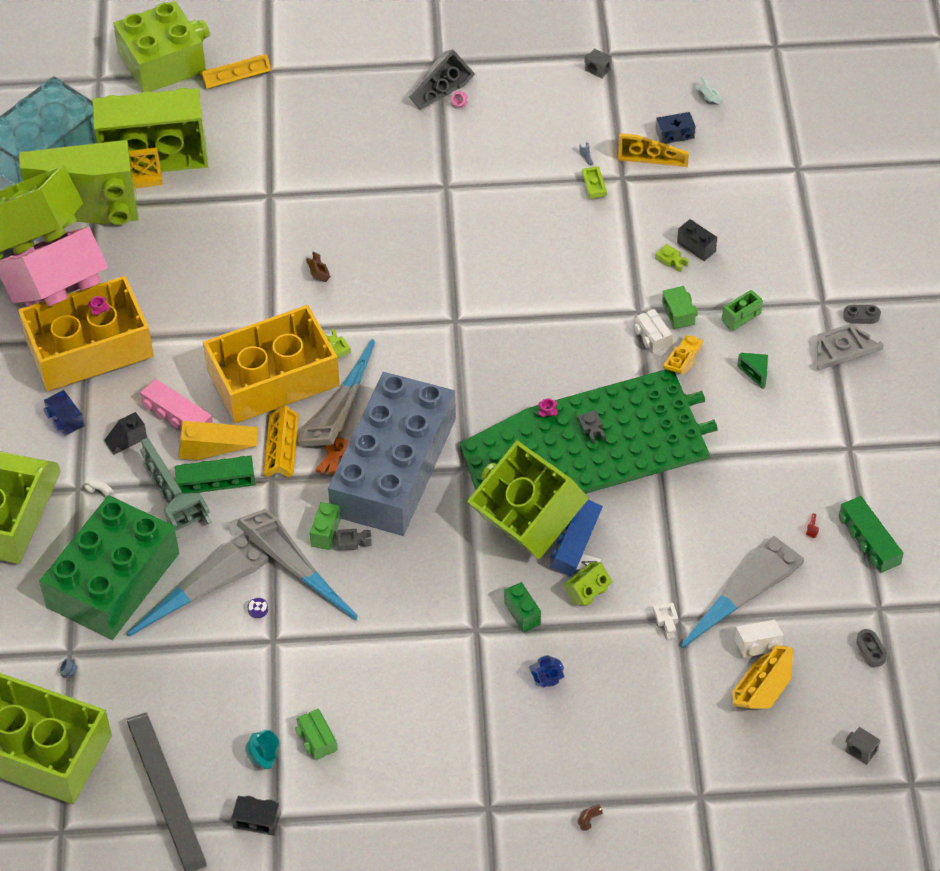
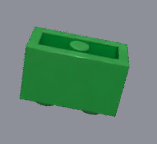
[504,582,541,633]

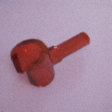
[806,513,819,538]

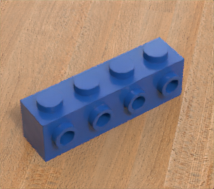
[550,499,603,577]

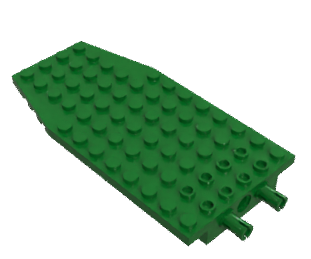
[460,369,718,494]

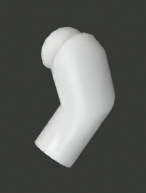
[85,479,114,497]

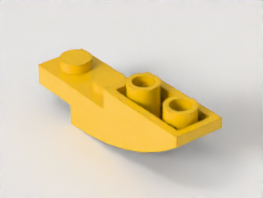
[663,335,704,374]

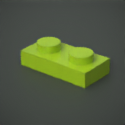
[582,166,607,199]

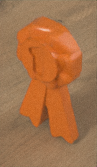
[315,437,349,476]

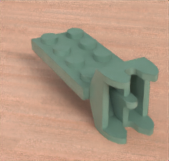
[140,438,212,538]

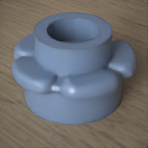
[59,658,77,678]

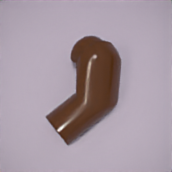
[577,804,603,831]

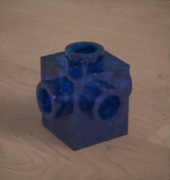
[529,655,565,688]

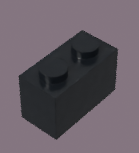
[677,219,718,261]
[231,796,281,836]

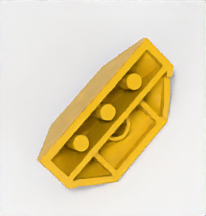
[732,645,793,709]

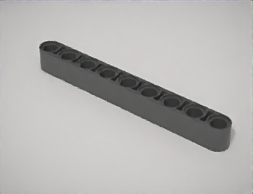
[127,712,207,871]

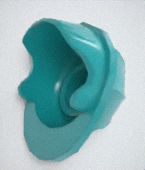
[245,730,280,769]

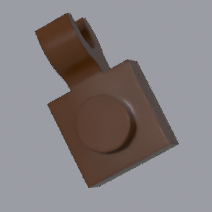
[306,252,331,282]

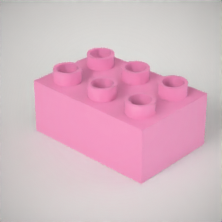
[0,227,108,306]

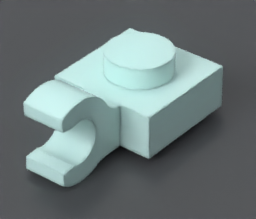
[695,78,723,104]

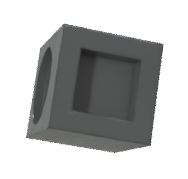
[584,49,612,78]
[845,727,880,765]

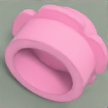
[451,90,468,108]

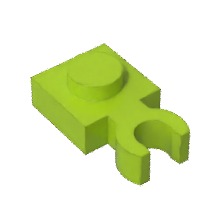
[655,244,689,272]
[324,329,351,358]

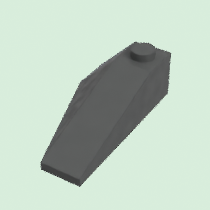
[409,49,475,109]

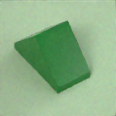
[738,353,768,389]

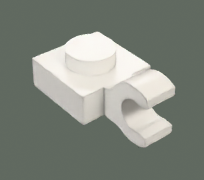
[653,603,678,640]

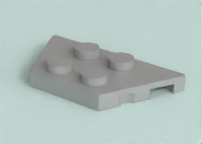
[817,323,884,371]

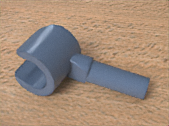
[579,142,594,165]

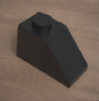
[104,412,147,455]

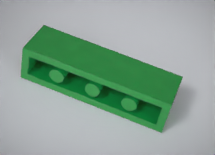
[175,455,256,494]
[839,496,903,573]

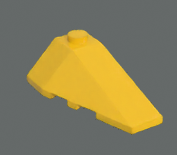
[618,133,689,167]
[178,420,258,460]

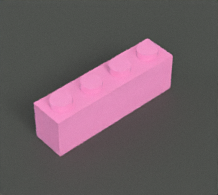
[140,379,213,429]

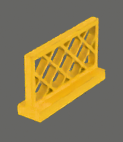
[129,147,163,188]

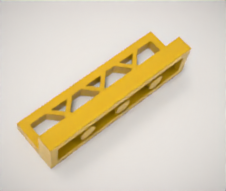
[199,54,271,89]
[263,405,299,478]

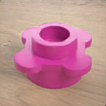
[88,296,110,315]
[538,398,558,417]

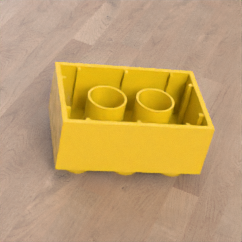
[18,276,154,391]
[203,305,340,424]

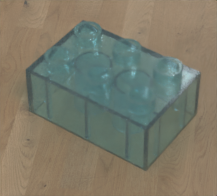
[0,76,97,184]

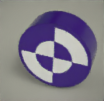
[248,598,268,618]

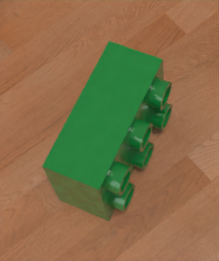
[39,495,180,640]

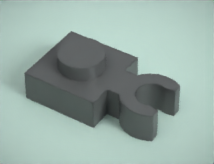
[578,410,605,444]
[337,529,372,551]

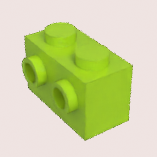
[563,562,613,606]

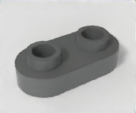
[843,305,881,324]
[856,629,887,667]

